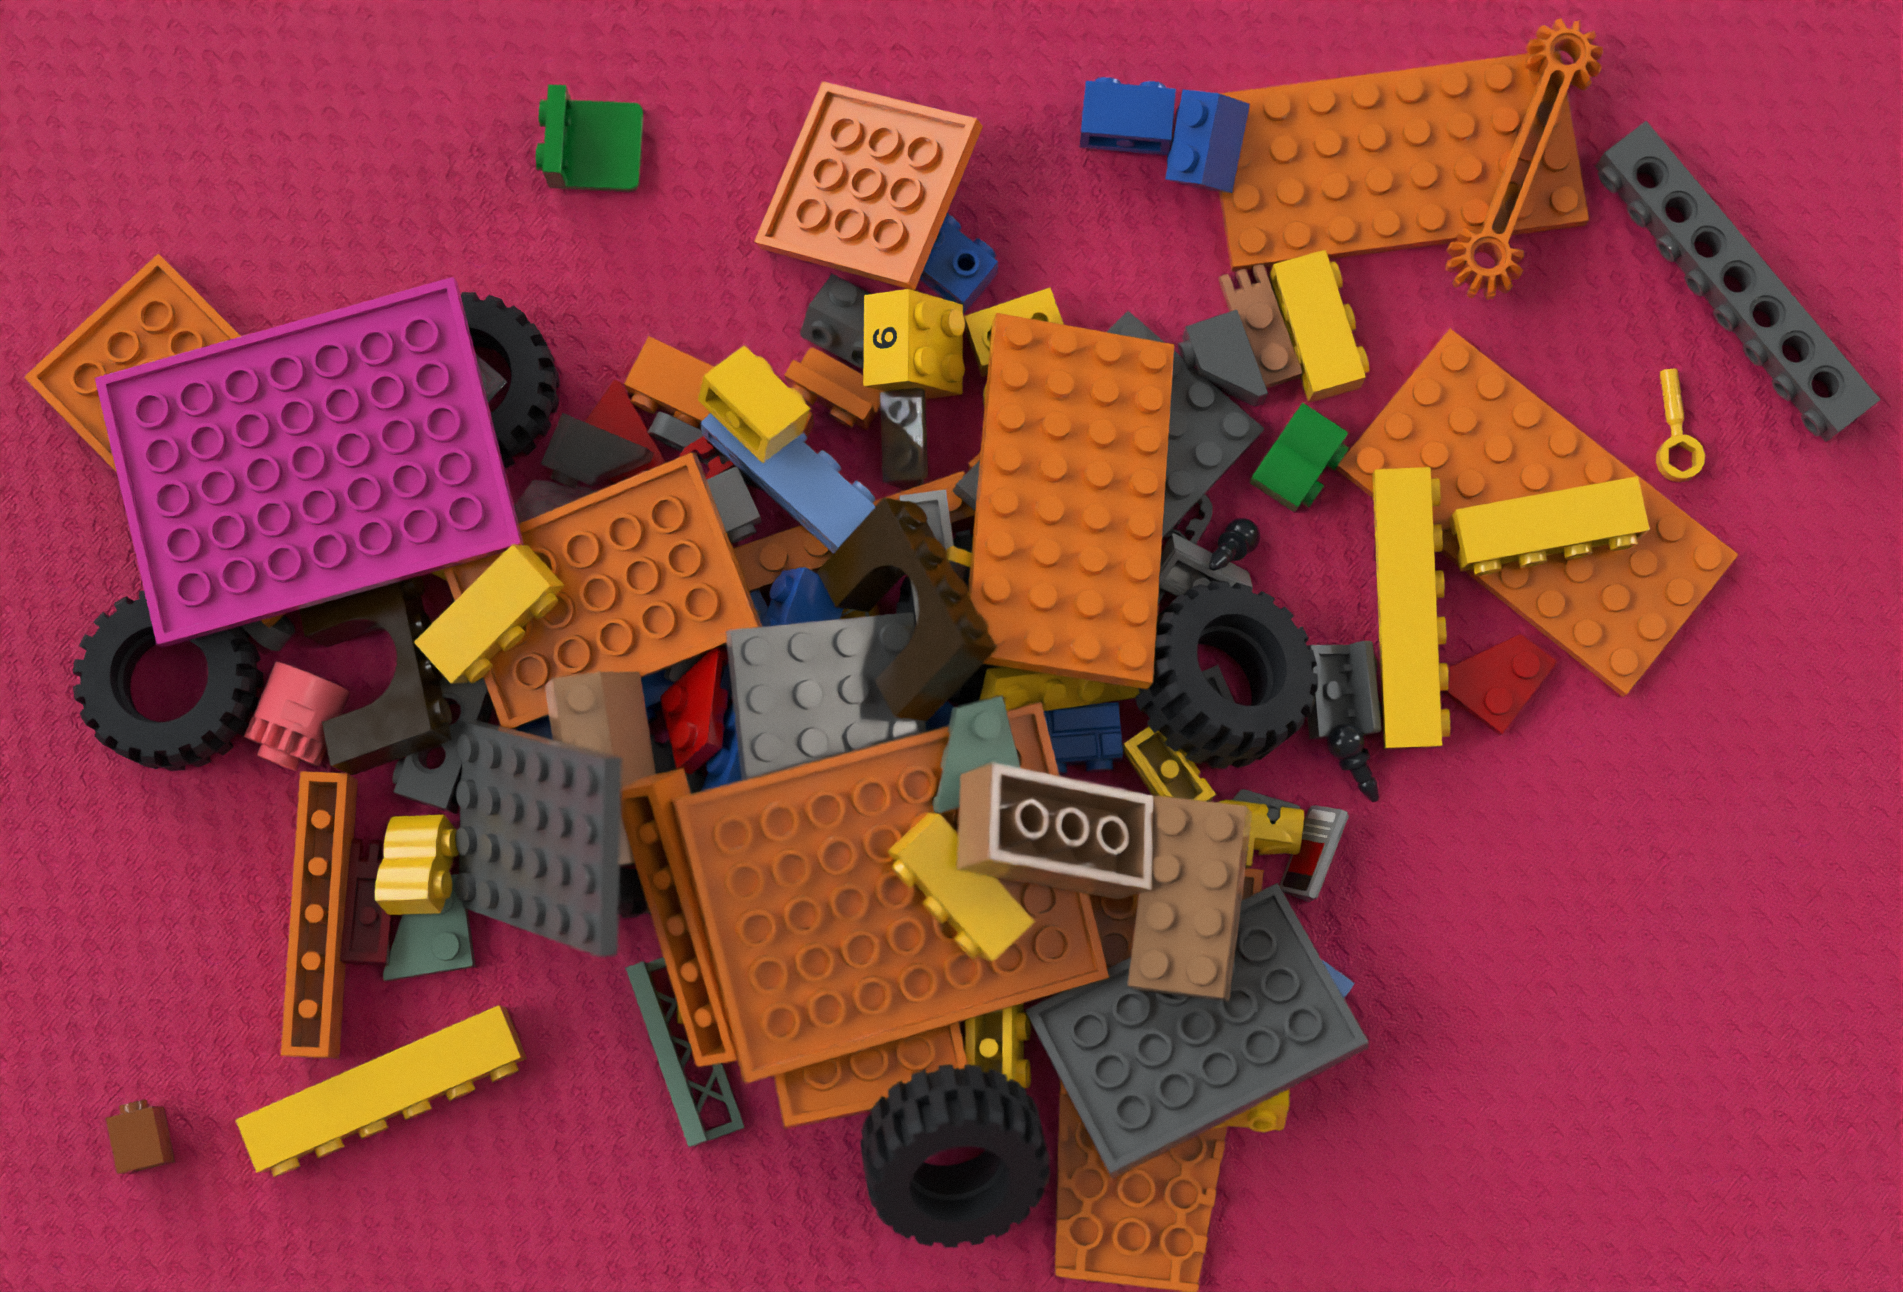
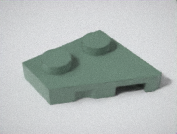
[933,696,1020,813]
[383,874,476,981]

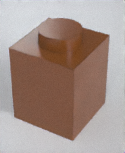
[106,1100,175,1174]

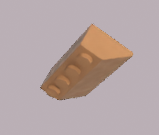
[545,672,656,868]

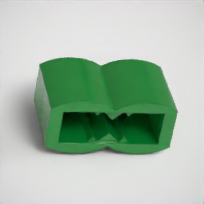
[1250,402,1349,513]

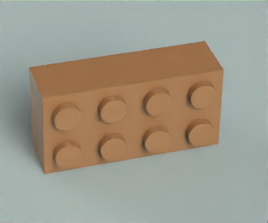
[957,763,1153,899]
[1128,795,1252,1002]

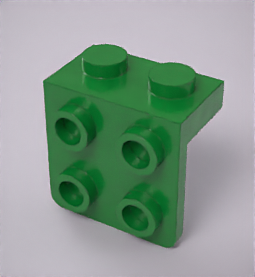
[536,84,644,192]

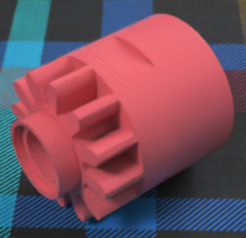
[244,662,350,771]

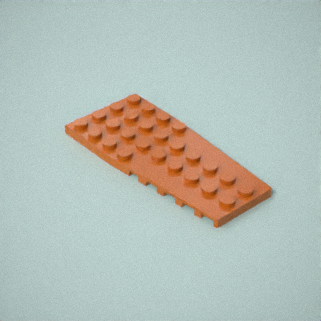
[1055,868,1264,1292]

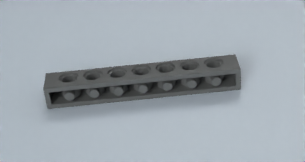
[1595,121,1881,442]

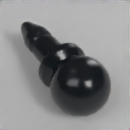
[1209,518,1260,571]
[1327,723,1379,802]

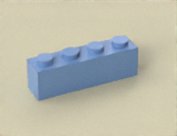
[700,413,876,554]

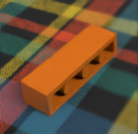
[624,336,815,442]

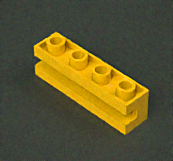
[1449,476,1650,576]

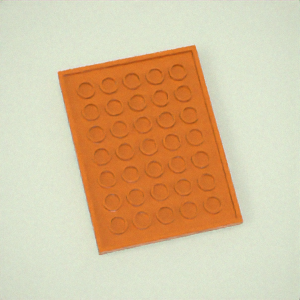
[672,702,1109,1083]

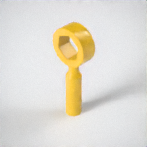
[1656,369,1705,482]

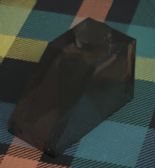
[541,413,654,489]

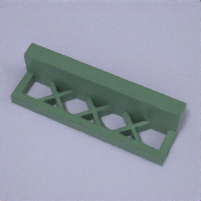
[626,957,745,1147]

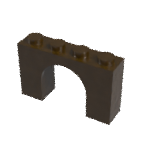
[817,498,997,721]
[299,576,452,775]

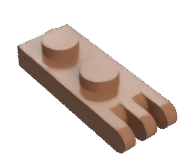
[1219,264,1302,389]

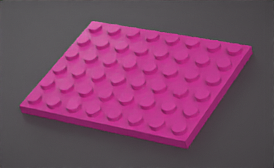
[95,277,524,647]

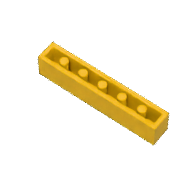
[1372,467,1450,749]
[236,1005,527,1177]

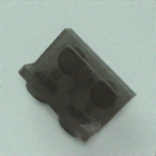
[880,388,928,491]

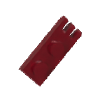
[340,838,394,966]

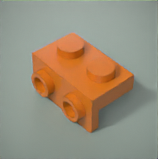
[784,347,888,430]

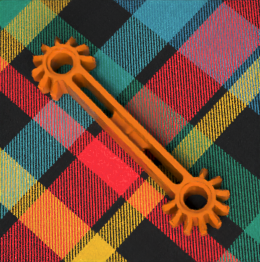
[1445,18,1603,300]

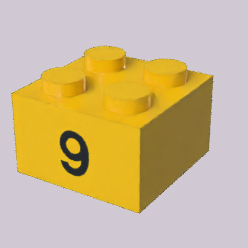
[863,289,965,400]

